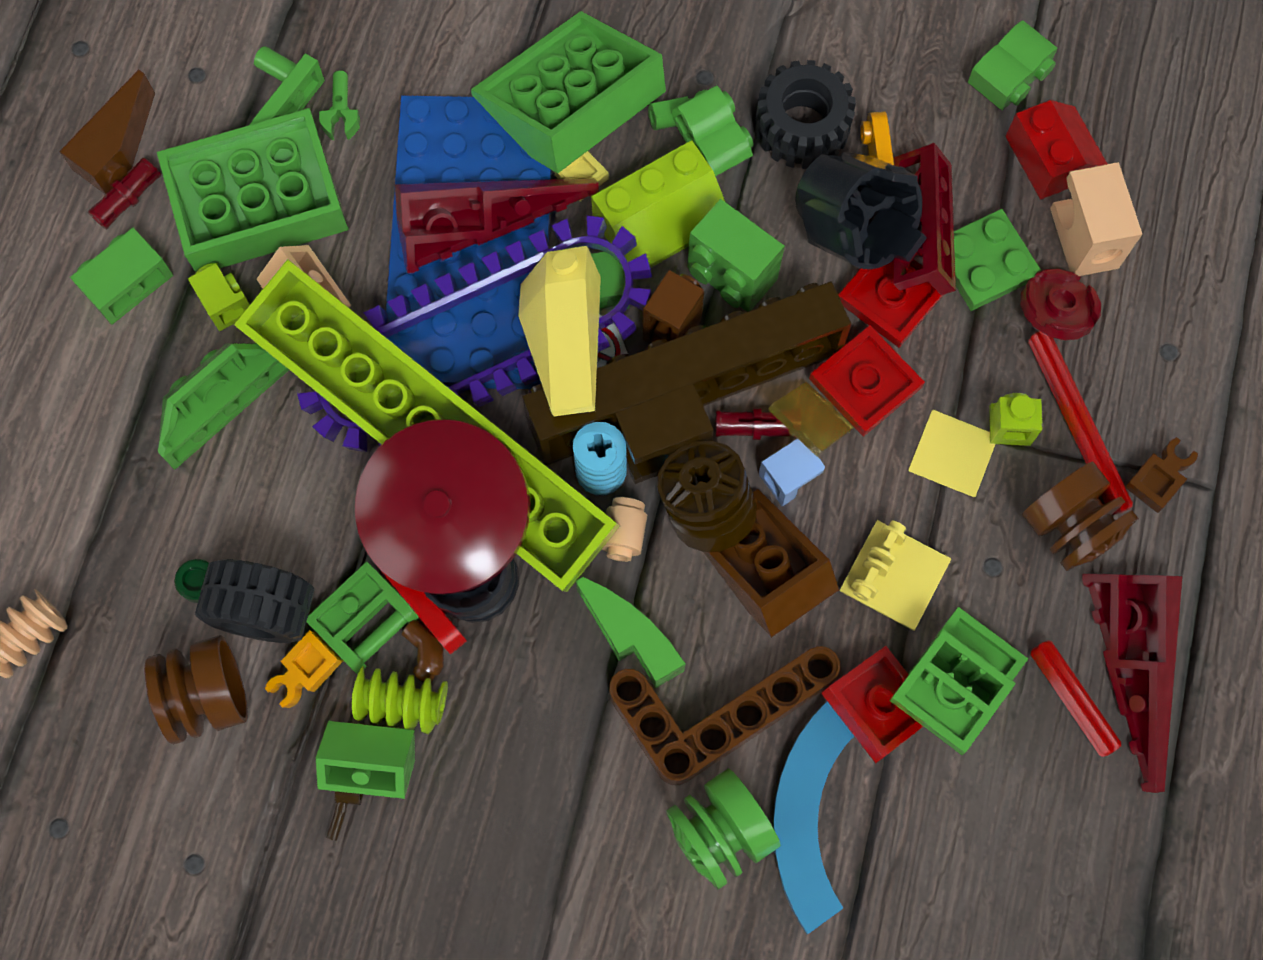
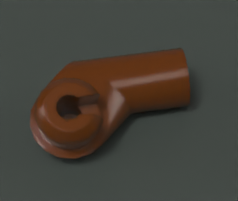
[402,620,444,682]

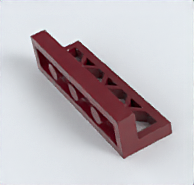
[893,143,956,295]

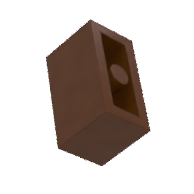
[643,270,704,344]

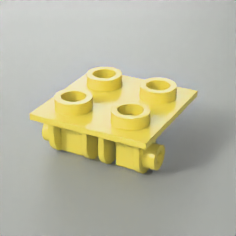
[839,520,951,631]

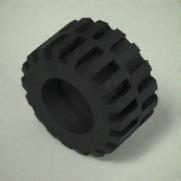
[755,60,856,169]
[195,559,315,643]

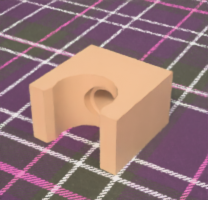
[1050,162,1142,276]

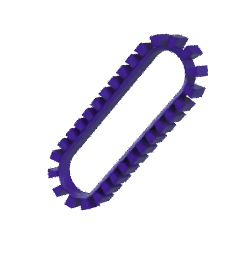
[297,216,652,452]

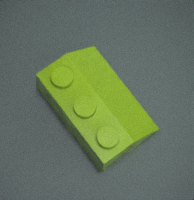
[591,140,725,268]

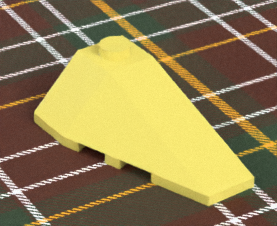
[518,246,601,416]

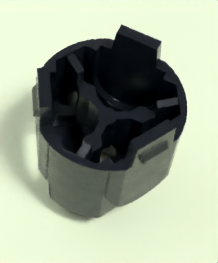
[795,153,927,269]

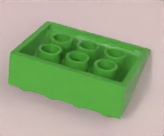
[471,11,666,174]
[157,108,349,272]

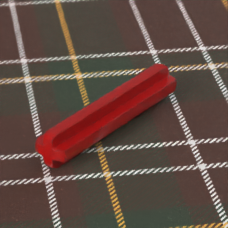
[1031,640,1122,757]

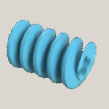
[573,422,627,495]

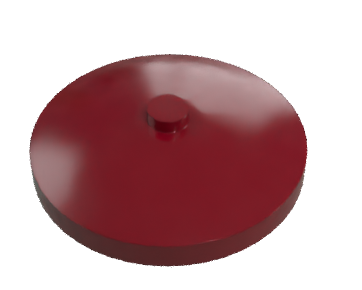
[355,420,530,594]

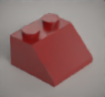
[1005,100,1107,200]

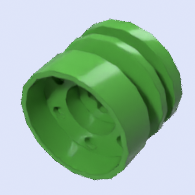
[666,768,781,890]

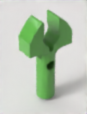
[319,70,360,141]

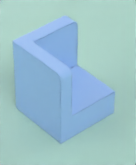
[759,436,825,506]

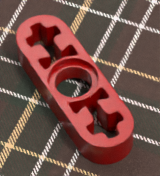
[377,566,467,655]

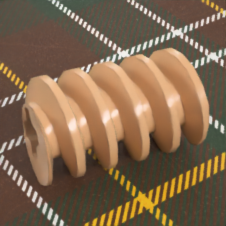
[0,589,67,678]

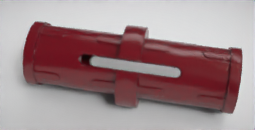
[87,158,162,230]
[715,408,799,440]

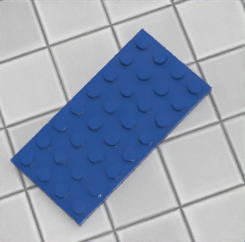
[386,96,552,389]

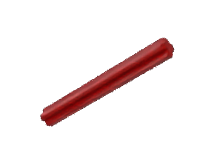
[1029,331,1133,515]

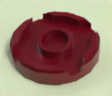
[1021,268,1101,340]

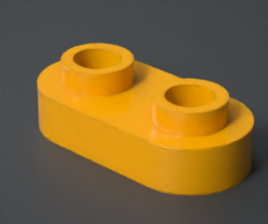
[860,111,894,165]

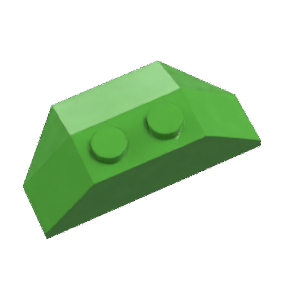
[158,343,289,470]

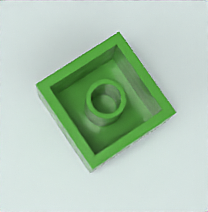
[687,199,785,312]

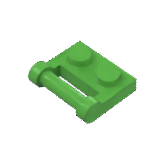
[307,562,419,675]

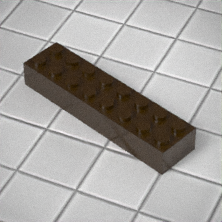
[522,281,852,466]

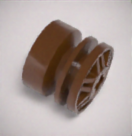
[1022,461,1139,571]
[144,635,248,745]

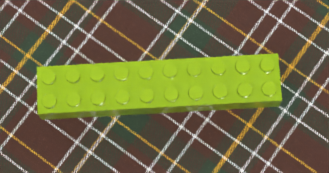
[234,259,620,592]

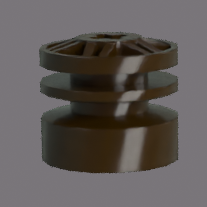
[657,441,757,552]

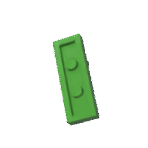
[248,46,325,126]

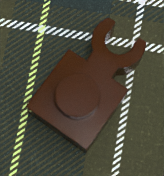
[1125,437,1198,513]

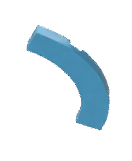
[773,702,854,935]

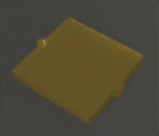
[768,382,854,457]

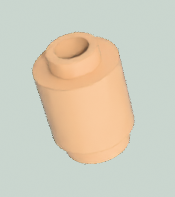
[602,497,647,562]

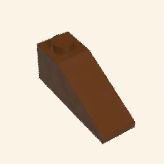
[59,69,155,195]

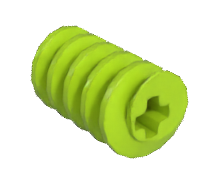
[351,666,448,734]

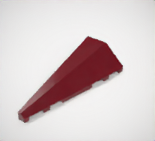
[395,178,599,273]
[1082,574,1183,793]

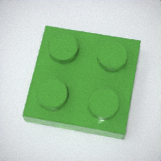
[954,209,1041,311]

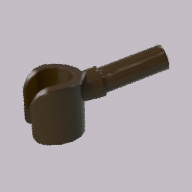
[326,791,363,841]

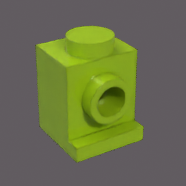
[188,263,250,332]
[989,393,1042,446]

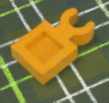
[265,630,343,708]

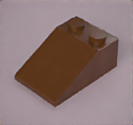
[703,489,839,638]

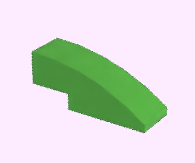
[576,577,685,689]

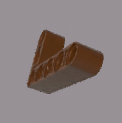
[610,646,840,785]

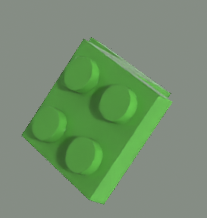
[889,607,1028,755]

